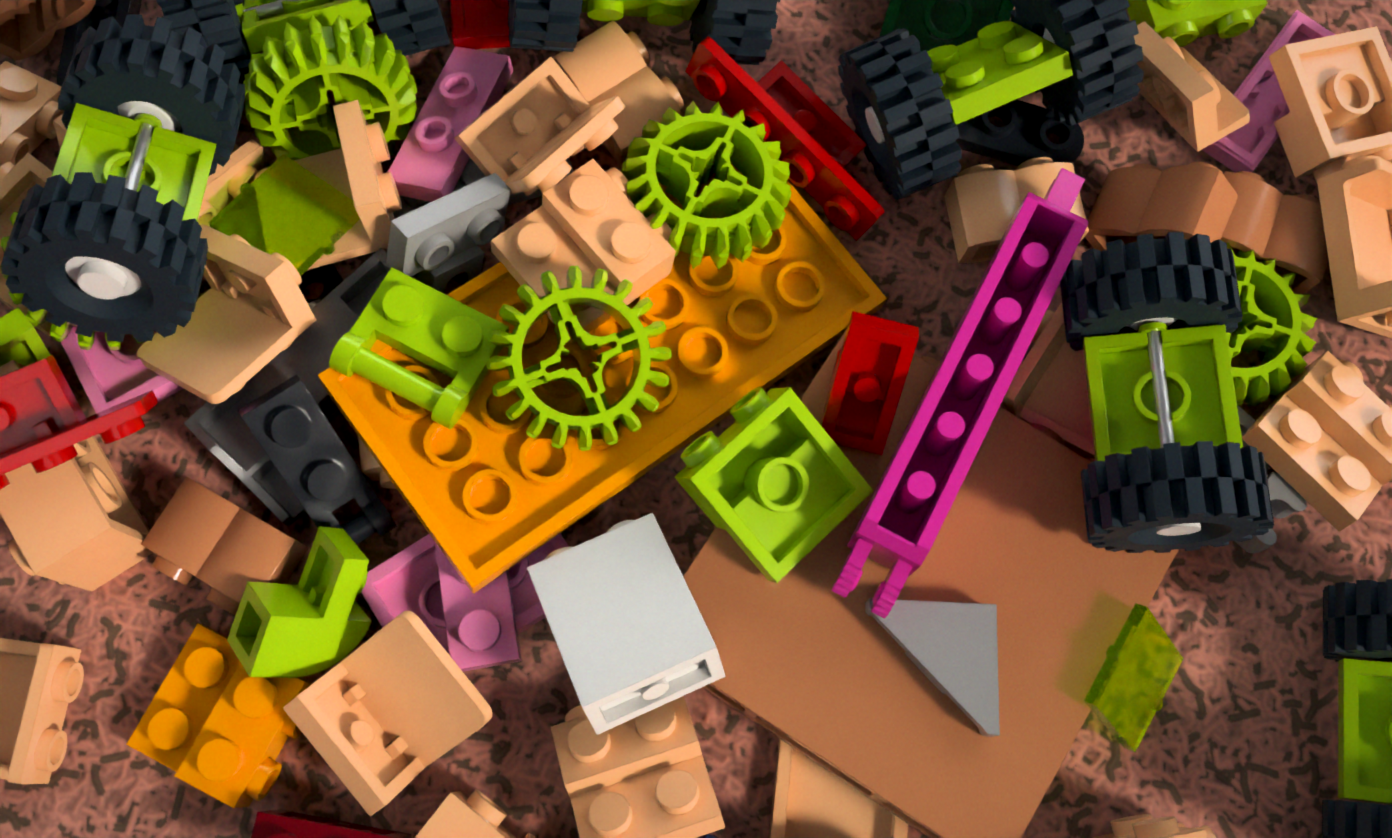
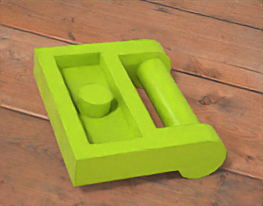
[329,267,509,429]

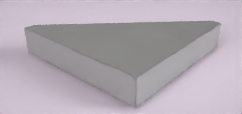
[865,598,1000,737]

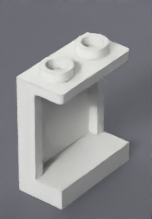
[527,512,726,735]

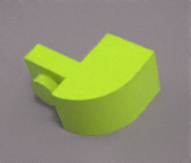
[227,526,372,678]

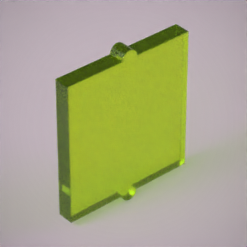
[208,154,360,276]
[1084,603,1184,752]

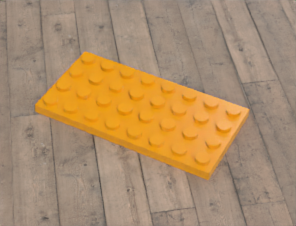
[318,164,887,594]

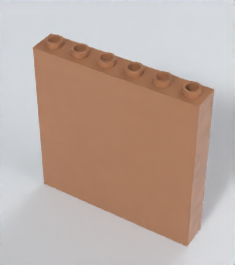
[683,329,1179,838]

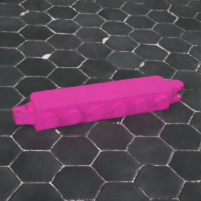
[831,168,1088,619]

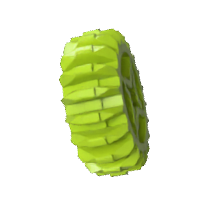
[243,14,417,162]
[621,101,791,269]
[1226,243,1318,406]
[486,266,672,451]

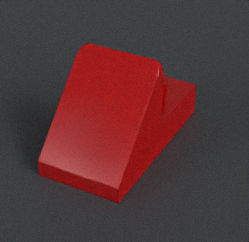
[821,311,919,455]

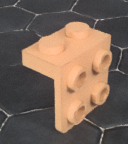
[454,57,625,196]
[255,99,402,272]
[137,224,316,404]
[283,611,492,816]

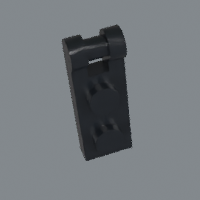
[237,374,397,545]

